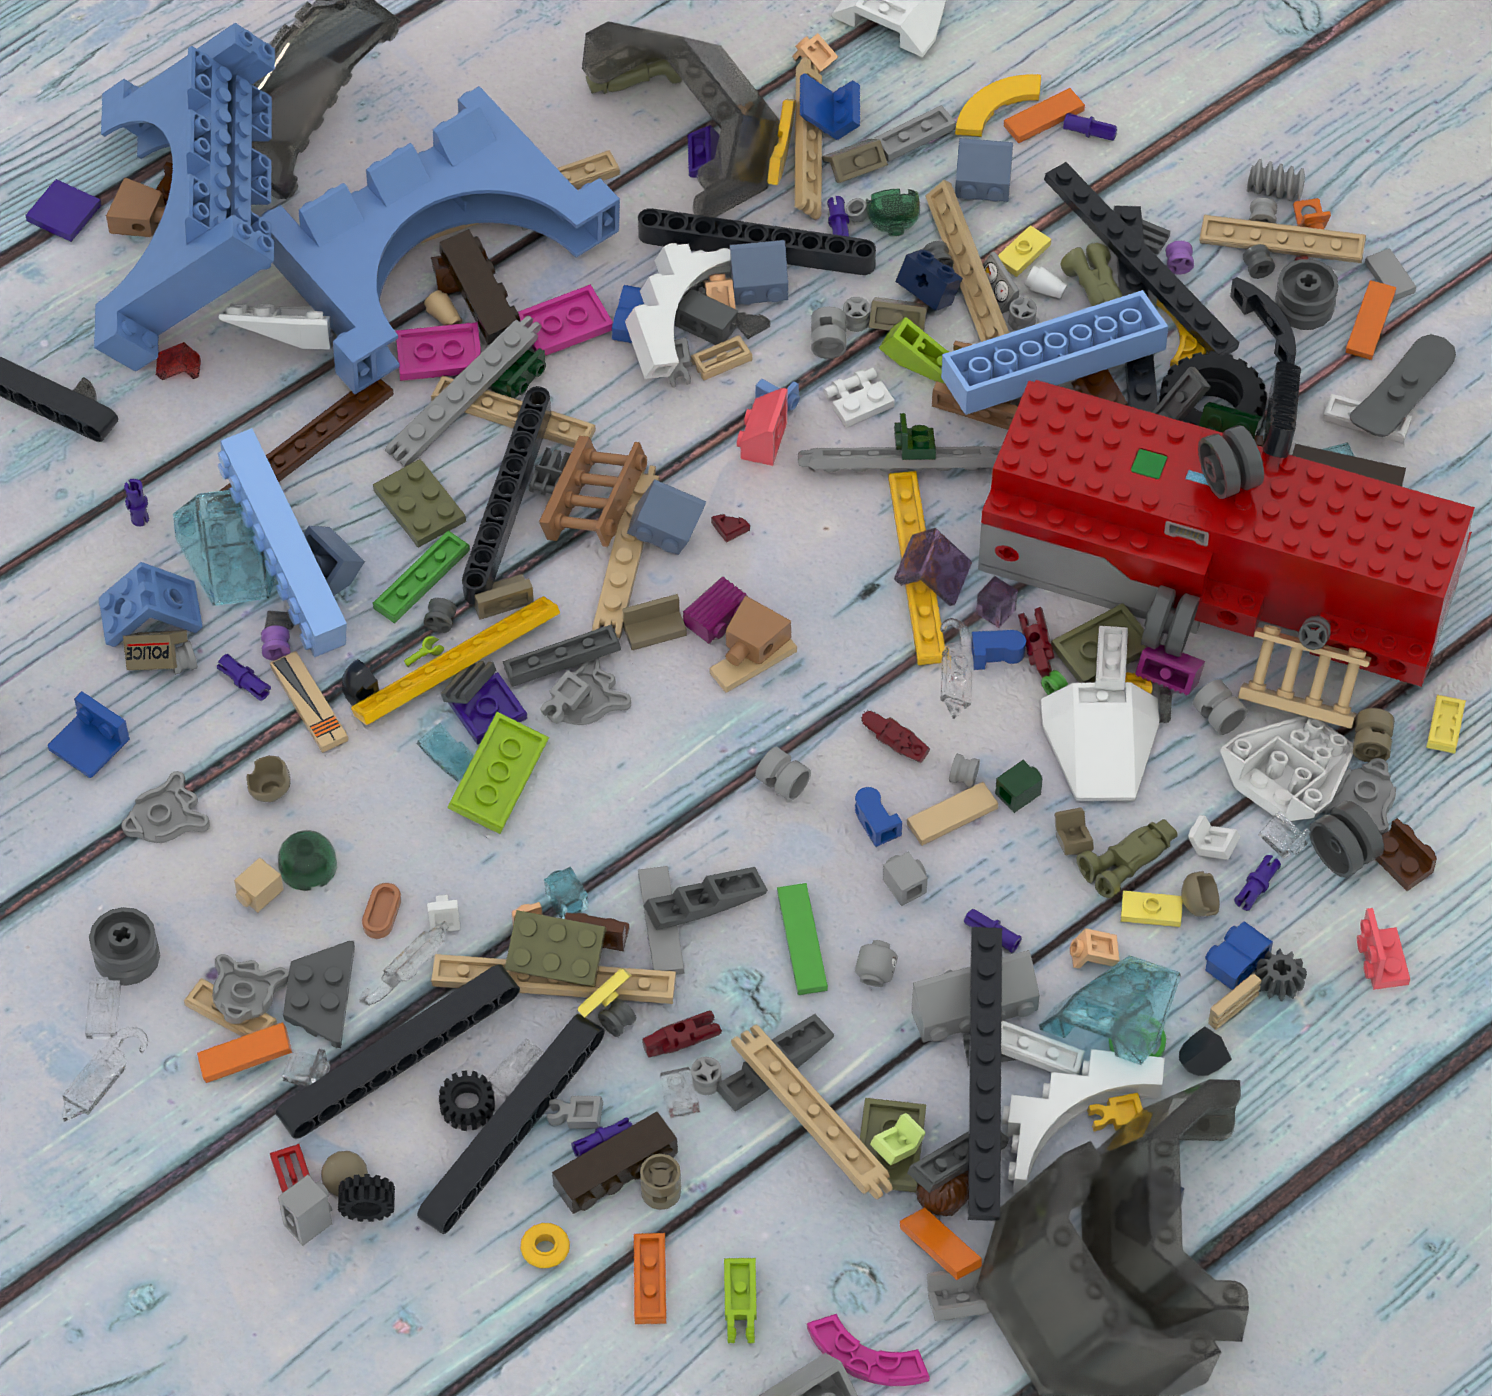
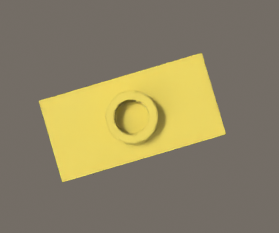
[998,225,1051,277]
[1426,695,1466,754]
[1120,891,1183,927]
[578,968,632,1018]

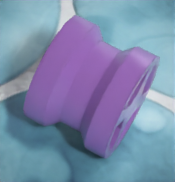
[1165,240,1194,275]
[261,625,291,661]

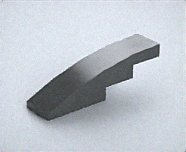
[644,867,768,930]
[716,1014,834,1112]

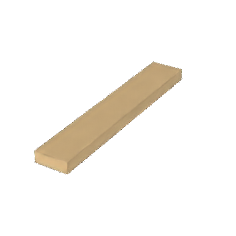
[1199,215,1366,263]
[431,375,596,448]

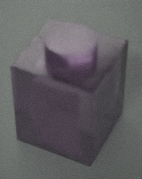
[976,576,1018,628]

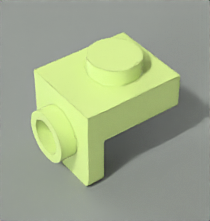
[870,1113,925,1165]

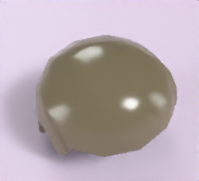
[246,755,290,802]
[1181,871,1220,917]
[321,1151,368,1197]

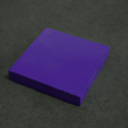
[25,179,102,242]
[448,672,528,745]

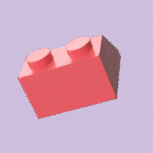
[737,388,788,466]

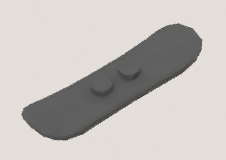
[1350,334,1456,437]

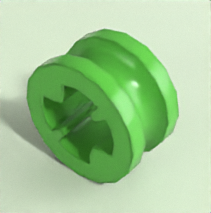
[1041,670,1068,695]

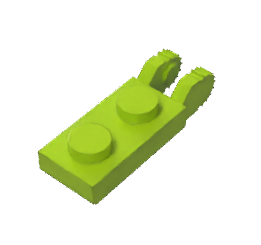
[724,1258,757,1343]

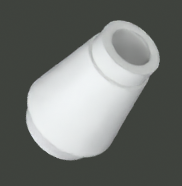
[1025,265,1067,299]

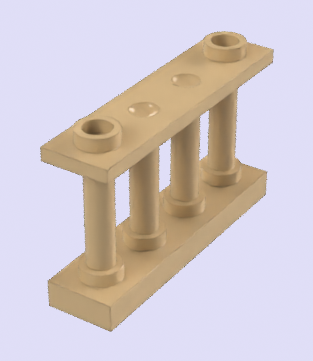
[1238,625,1372,729]

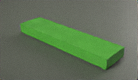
[373,530,470,623]
[777,883,828,995]

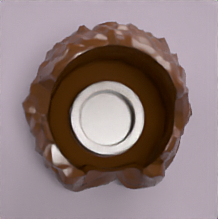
[916,1170,968,1216]

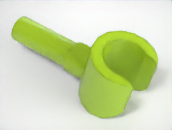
[404,636,444,667]

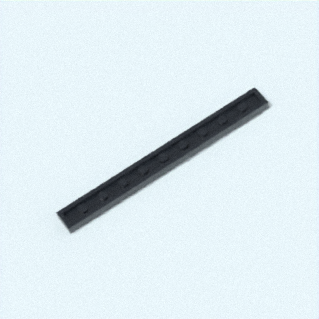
[1044,162,1240,355]
[1113,206,1158,413]
[968,927,1002,1221]

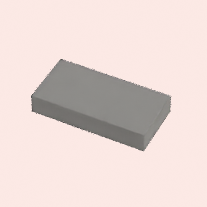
[1365,248,1416,302]

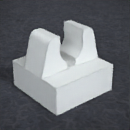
[427,895,460,933]

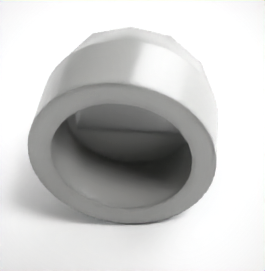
[846,198,869,222]

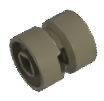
[1352,708,1395,763]
[640,1154,681,1210]

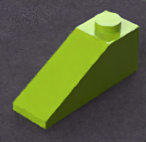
[879,317,949,384]

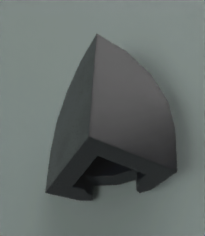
[342,659,379,706]
[1179,1026,1232,1076]

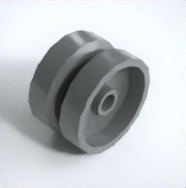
[1275,259,1339,330]
[1198,425,1264,499]
[1141,585,1200,657]
[1309,800,1384,878]
[89,907,160,986]

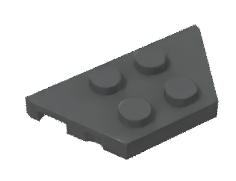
[283,941,355,1048]

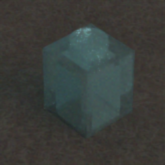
[544,866,589,919]

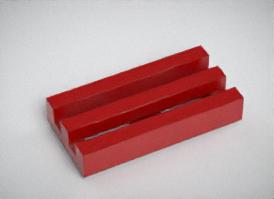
[270,1144,310,1193]

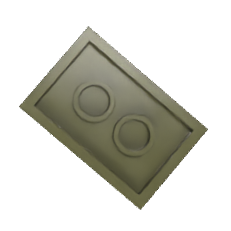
[373,459,466,548]
[1051,603,1146,683]
[505,910,606,987]
[854,1098,926,1192]

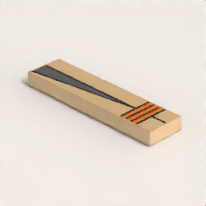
[270,651,348,753]

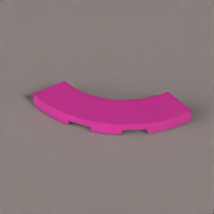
[807,1314,929,1386]

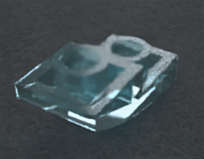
[416,723,474,782]

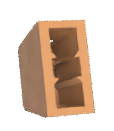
[106,178,165,237]
[725,596,792,666]

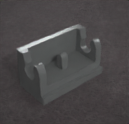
[675,289,738,345]

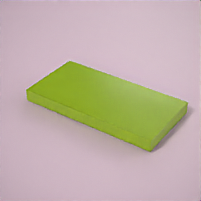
[447,712,549,834]

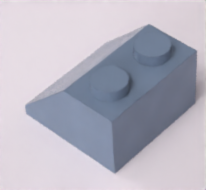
[955,138,1013,202]
[730,240,788,305]
[627,479,706,555]
[304,526,365,596]

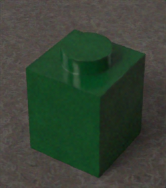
[995,759,1043,813]

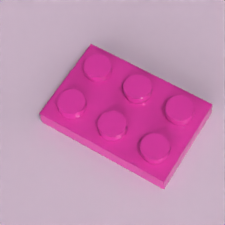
[518,284,613,356]
[395,322,481,381]

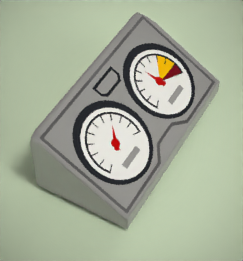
[983,251,1019,313]

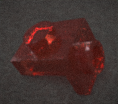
[156,342,201,380]

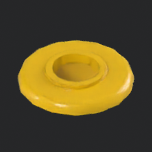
[520,1223,570,1268]

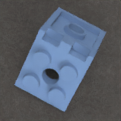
[99,562,203,647]

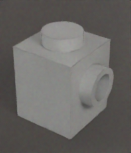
[883,851,928,906]

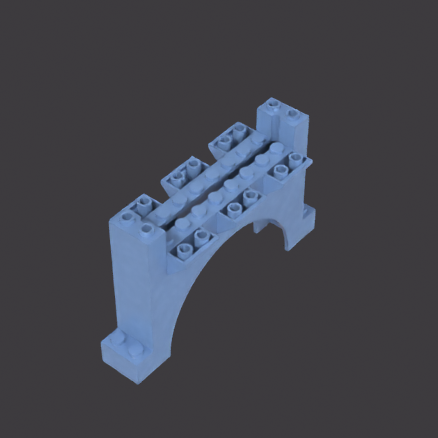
[94,23,275,372]
[260,86,620,394]

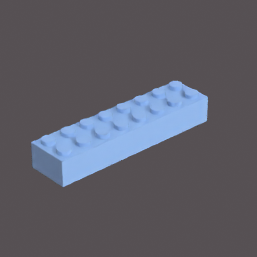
[941,290,1168,415]
[218,428,347,657]

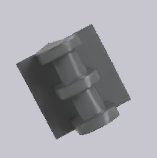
[529,447,571,495]

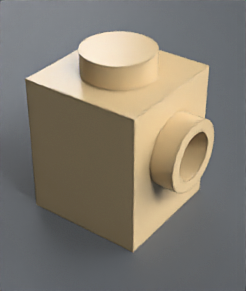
[234,858,284,913]

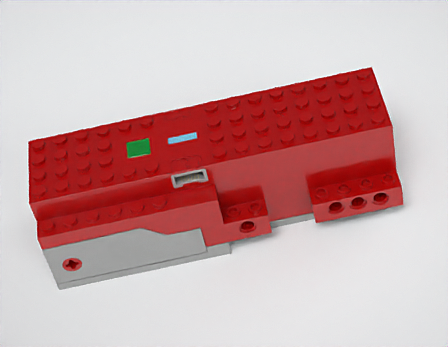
[978,380,1475,687]

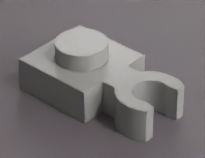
[668,338,692,388]
[540,670,592,724]
[547,1096,603,1129]

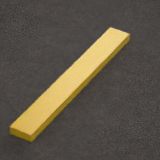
[888,471,947,665]
[351,596,560,725]

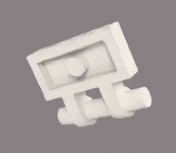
[823,368,895,428]

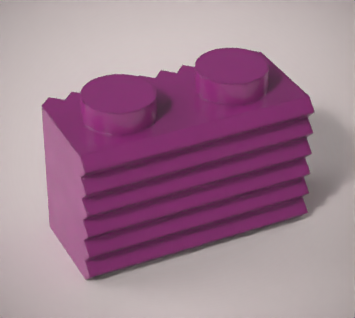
[683,577,747,644]
[1135,644,1205,696]

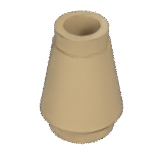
[424,290,463,326]

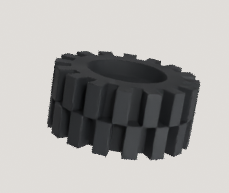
[439,1070,495,1131]
[338,1174,395,1222]

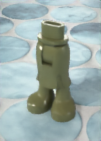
[585,39,682,94]
[1060,243,1123,307]
[1076,819,1178,898]

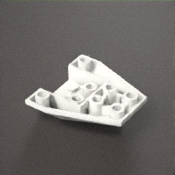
[832,0,947,57]
[219,303,337,349]
[1041,682,1159,801]
[1220,716,1353,822]

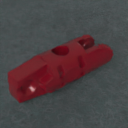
[1018,607,1055,678]
[861,710,930,763]
[642,1010,722,1058]

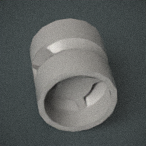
[811,307,846,359]
[1193,679,1248,735]
[755,747,811,801]

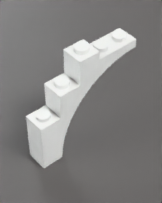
[625,243,730,379]
[1002,1049,1165,1194]

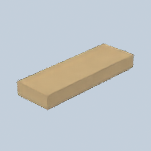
[709,639,797,693]
[907,782,998,846]
[184,978,277,1037]

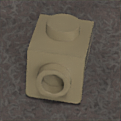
[1054,807,1094,856]

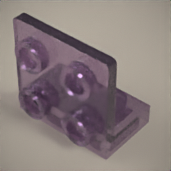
[894,528,972,606]

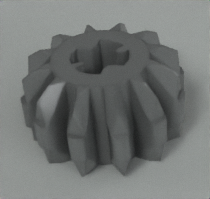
[1255,948,1307,1002]

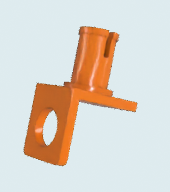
[1293,198,1331,230]

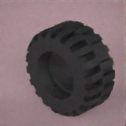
[1159,351,1267,436]

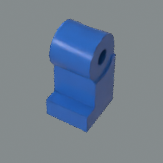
[971,630,1026,670]
[855,787,902,847]

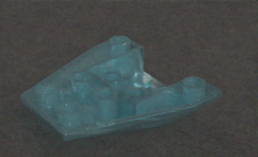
[173,490,275,606]
[1039,955,1181,1065]

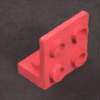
[1357,908,1410,990]

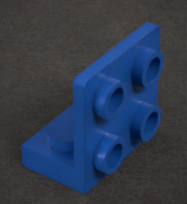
[800,73,860,140]
[48,691,130,778]

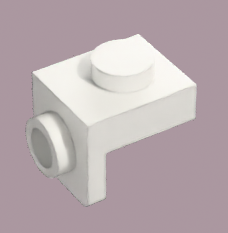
[1188,815,1240,860]

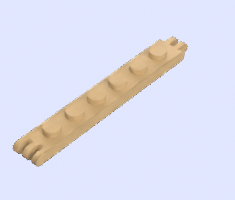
[795,57,822,220]
[592,465,659,638]
[731,1024,893,1199]

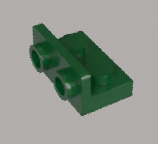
[489,348,546,399]
[1199,402,1263,439]
[894,413,936,460]

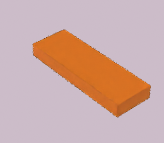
[1004,88,1085,143]
[1345,280,1396,360]
[197,1022,293,1083]
[900,1207,982,1280]
[634,1233,666,1324]

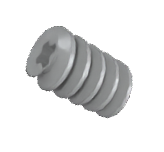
[1247,159,1305,201]

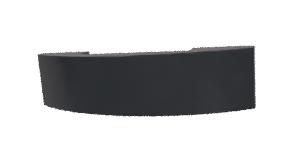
[1230,277,1296,364]

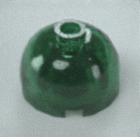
[866,189,920,236]
[277,830,337,891]

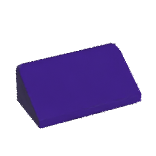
[688,125,722,178]

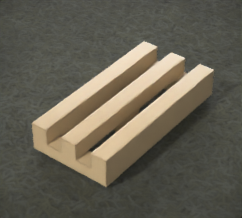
[691,335,752,381]
[1208,974,1262,1030]

